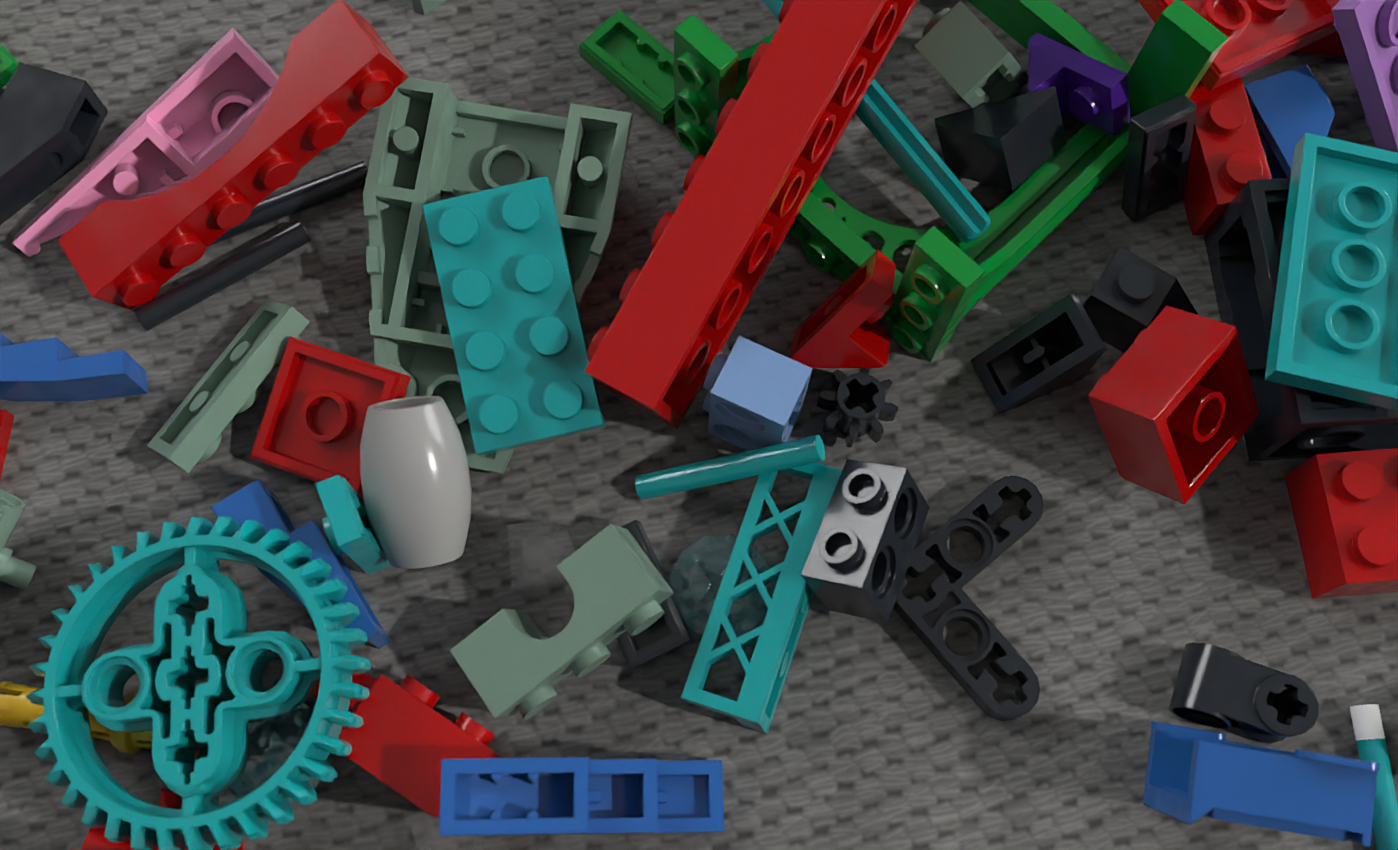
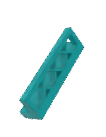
[681,463,842,734]

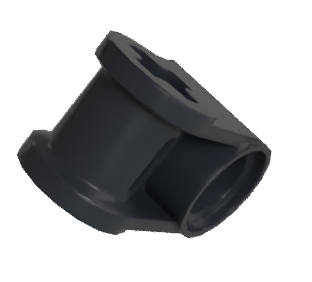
[1169,643,1319,744]

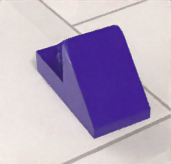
[1028,33,1130,135]

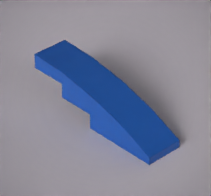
[0,333,148,402]
[439,757,724,836]

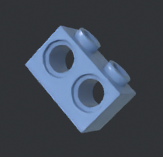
[702,336,813,451]

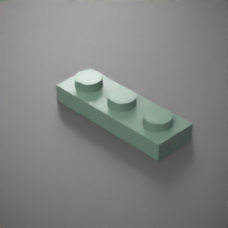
[147,299,310,473]

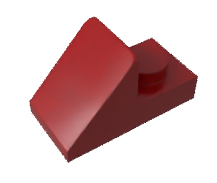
[788,249,896,368]

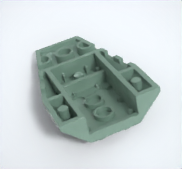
[363,77,633,474]

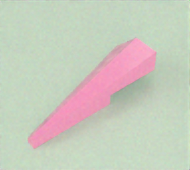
[12,28,279,257]

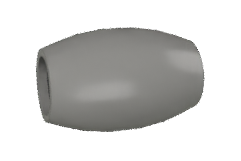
[360,396,472,569]

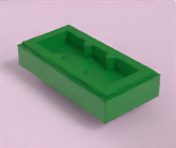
[579,9,675,126]

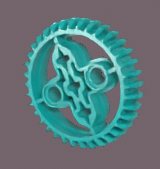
[26,516,371,850]

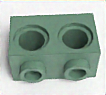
[915,0,1028,108]

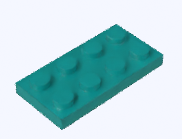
[1265,132,1398,411]
[422,176,605,456]

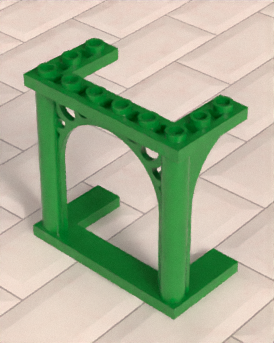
[674,0,1228,362]

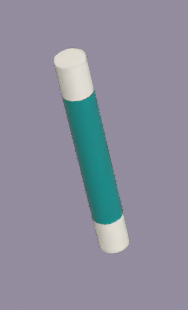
[1350,704,1398,850]

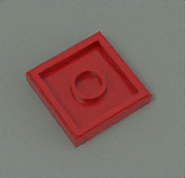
[249,336,411,498]

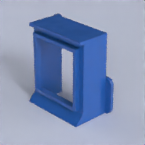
[1143,721,1380,846]

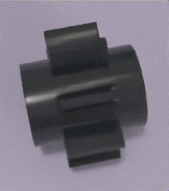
[817,368,898,448]

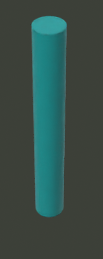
[635,435,825,500]

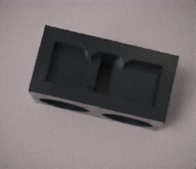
[801,459,930,623]

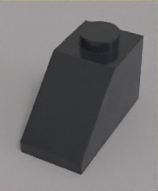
[1082,246,1198,353]

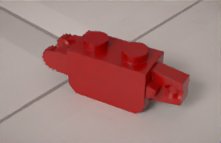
[312,673,502,818]

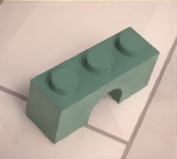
[450,524,674,720]

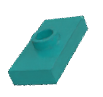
[315,475,390,575]

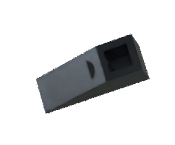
[0,62,108,225]

